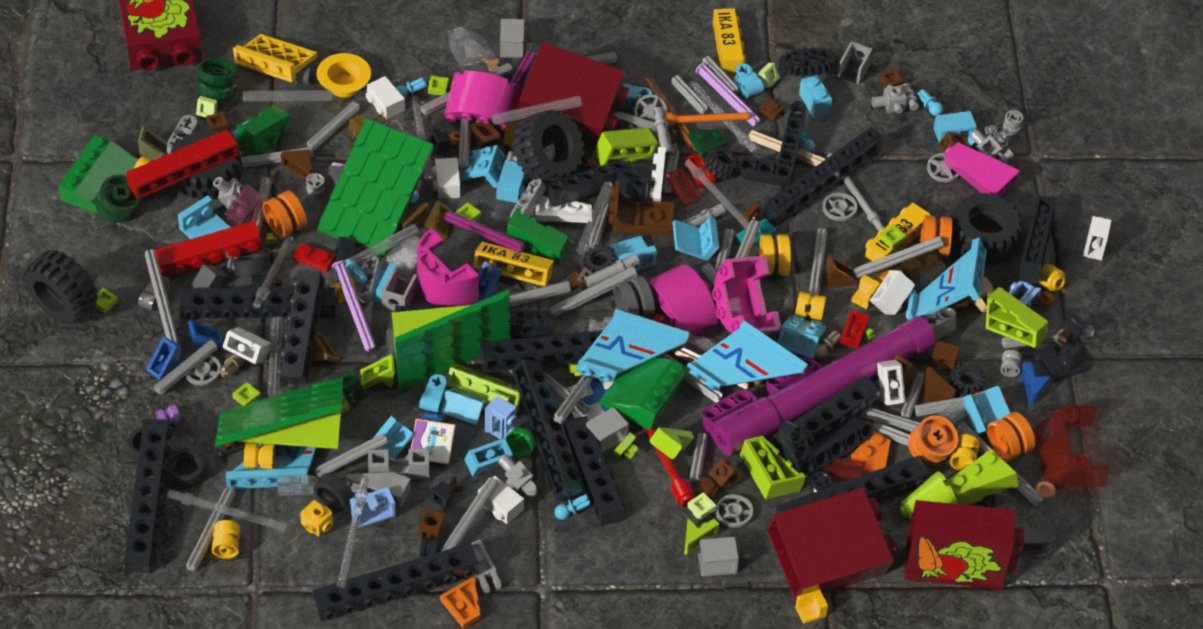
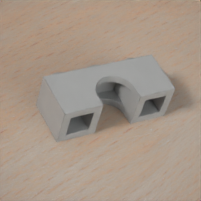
[368,448,429,479]

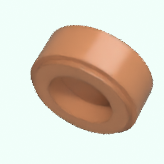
[1035,481,1056,502]

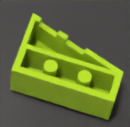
[986,287,1048,348]

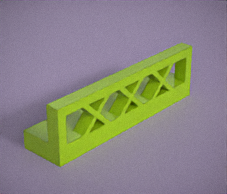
[446,364,522,412]

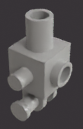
[871,83,919,114]
[970,130,1014,164]
[213,177,249,218]
[498,454,537,498]

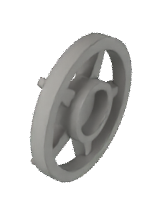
[634,94,667,122]
[927,153,960,183]
[822,192,857,222]
[185,355,221,386]
[715,494,753,528]

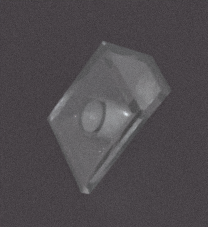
[448,26,495,67]
[380,236,420,282]

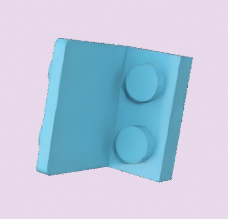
[459,145,507,188]
[178,195,231,239]
[673,217,719,261]
[609,236,657,271]
[778,315,826,358]
[962,386,1010,436]

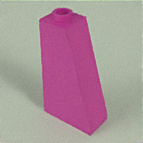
[944,142,1019,197]

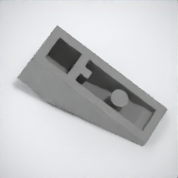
[345,472,411,508]

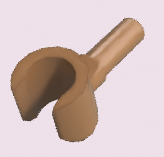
[478,54,499,71]

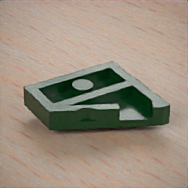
[688,129,728,159]

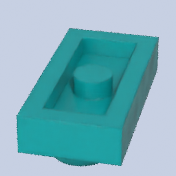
[735,218,777,248]

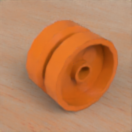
[263,190,307,239]
[920,215,952,258]
[987,411,1035,462]
[908,416,958,465]

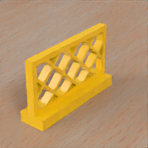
[233,34,318,82]

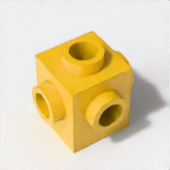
[300,500,333,537]

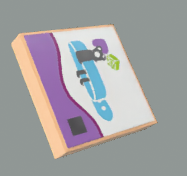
[411,419,456,465]

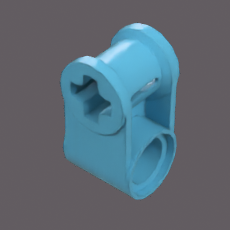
[734,63,764,98]
[622,84,652,111]
[419,374,447,413]

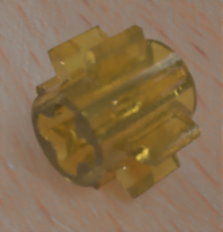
[348,115,366,137]

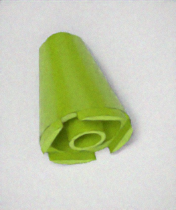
[899,471,958,520]

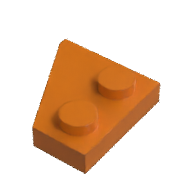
[851,431,890,472]
[440,577,480,629]

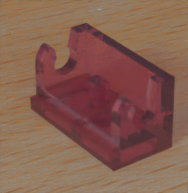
[225,184,262,226]

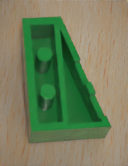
[237,105,291,156]
[507,207,568,265]

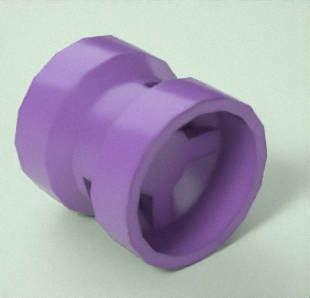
[155,404,181,425]

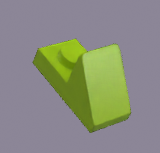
[360,354,395,389]
[649,427,694,459]
[684,519,719,555]

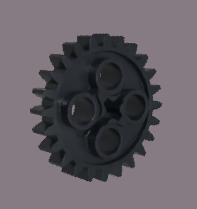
[779,47,837,77]

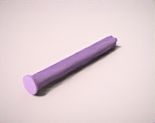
[695,62,760,127]
[332,260,376,351]

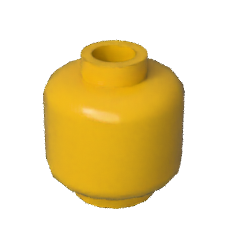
[1038,264,1065,292]

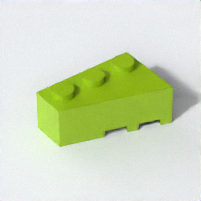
[592,128,658,166]
[740,436,806,500]
[945,449,1019,505]

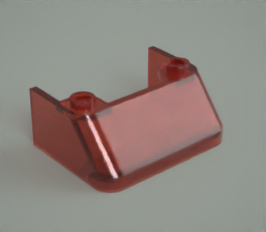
[1035,405,1110,489]

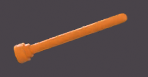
[665,112,751,127]

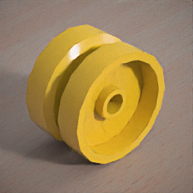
[759,234,791,276]

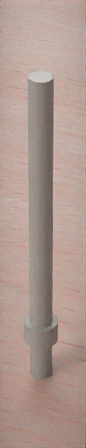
[827,153,885,232]

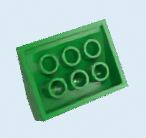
[58,135,139,214]
[598,358,689,430]

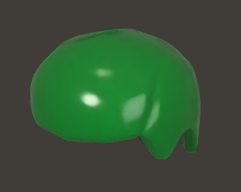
[505,427,536,458]

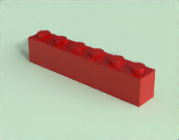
[126,129,238,199]
[144,220,263,277]

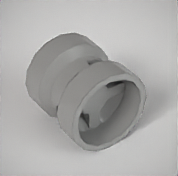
[1003,110,1023,136]
[1001,350,1021,377]

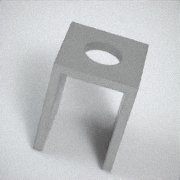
[500,19,524,58]
[837,41,872,84]
[382,268,418,311]
[586,407,629,454]
[698,537,739,576]

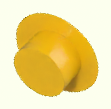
[317,53,371,97]

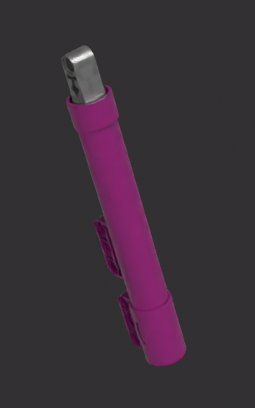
[702,307,956,456]

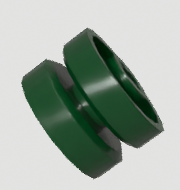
[196,58,238,100]
[95,174,141,223]

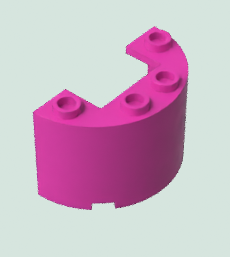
[444,71,523,132]
[417,228,479,307]
[712,256,781,333]
[647,264,718,340]

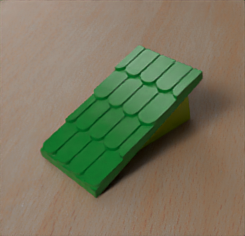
[318,118,434,258]
[392,289,511,391]
[215,377,343,449]

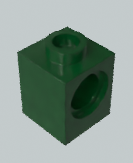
[340,370,368,406]

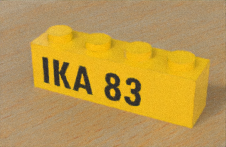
[713,8,746,73]
[865,203,930,261]
[473,242,554,286]

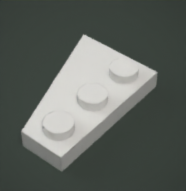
[650,147,666,202]
[535,196,592,223]

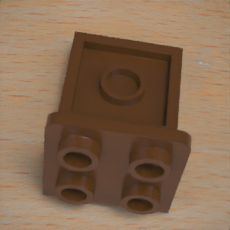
[609,181,674,236]

